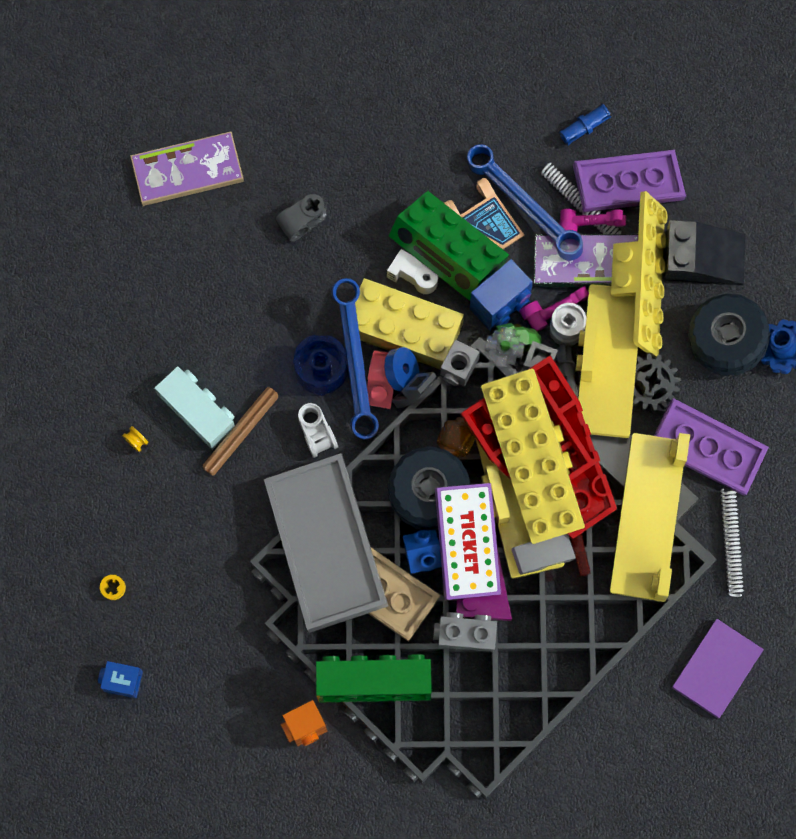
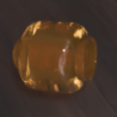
[437,417,476,459]

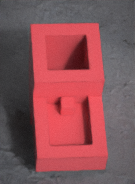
[367,350,394,409]

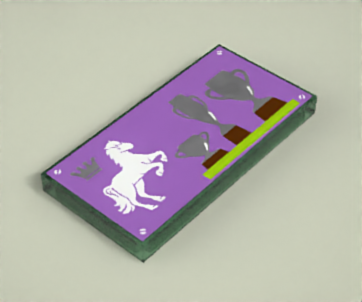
[534,234,638,287]

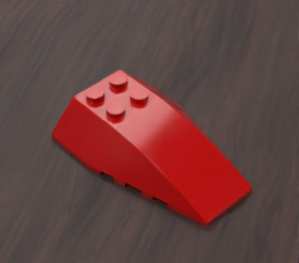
[460,355,617,539]

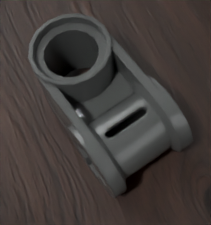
[275,194,327,242]

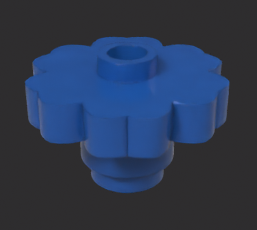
[761,319,796,374]

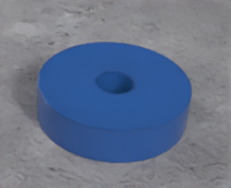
[384,347,419,391]

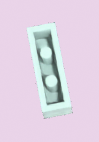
[155,366,235,450]

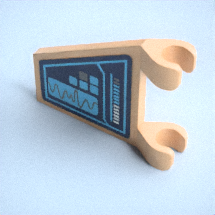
[444,178,524,250]

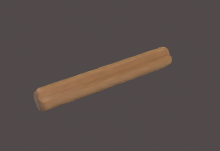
[203,387,278,476]

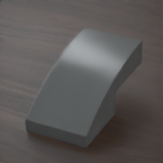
[392,372,436,408]

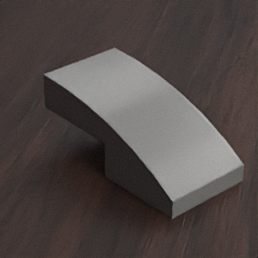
[511,534,576,575]

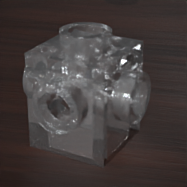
[485,327,525,367]

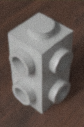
[433,612,497,652]

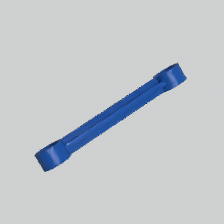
[467,144,583,261]
[331,278,379,439]

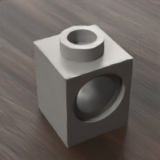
[440,340,480,386]

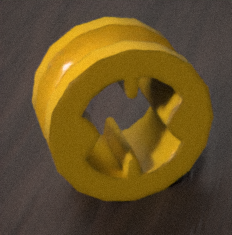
[122,426,149,452]
[100,575,126,600]

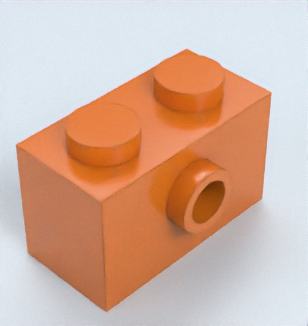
[281,700,328,746]

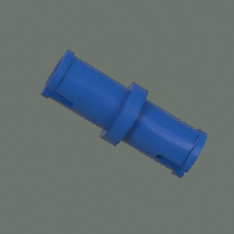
[559,104,611,146]

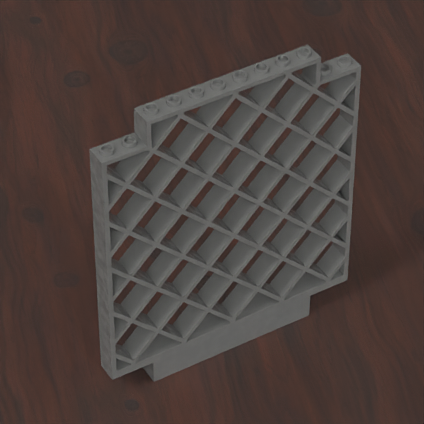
[250,337,717,799]

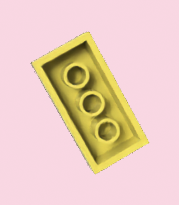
[355,278,464,370]

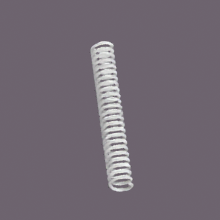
[542,163,621,235]
[720,489,744,597]

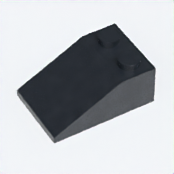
[664,220,745,285]

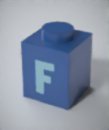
[98,661,143,699]

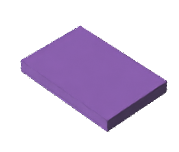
[672,619,764,719]

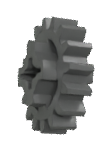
[633,353,681,413]

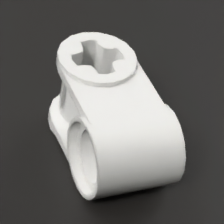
[298,403,338,458]

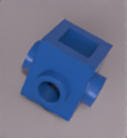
[403,529,442,574]

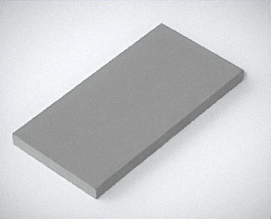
[264,453,388,633]

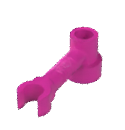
[558,209,626,232]
[519,286,589,332]

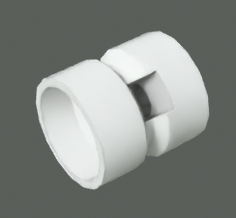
[549,303,587,346]

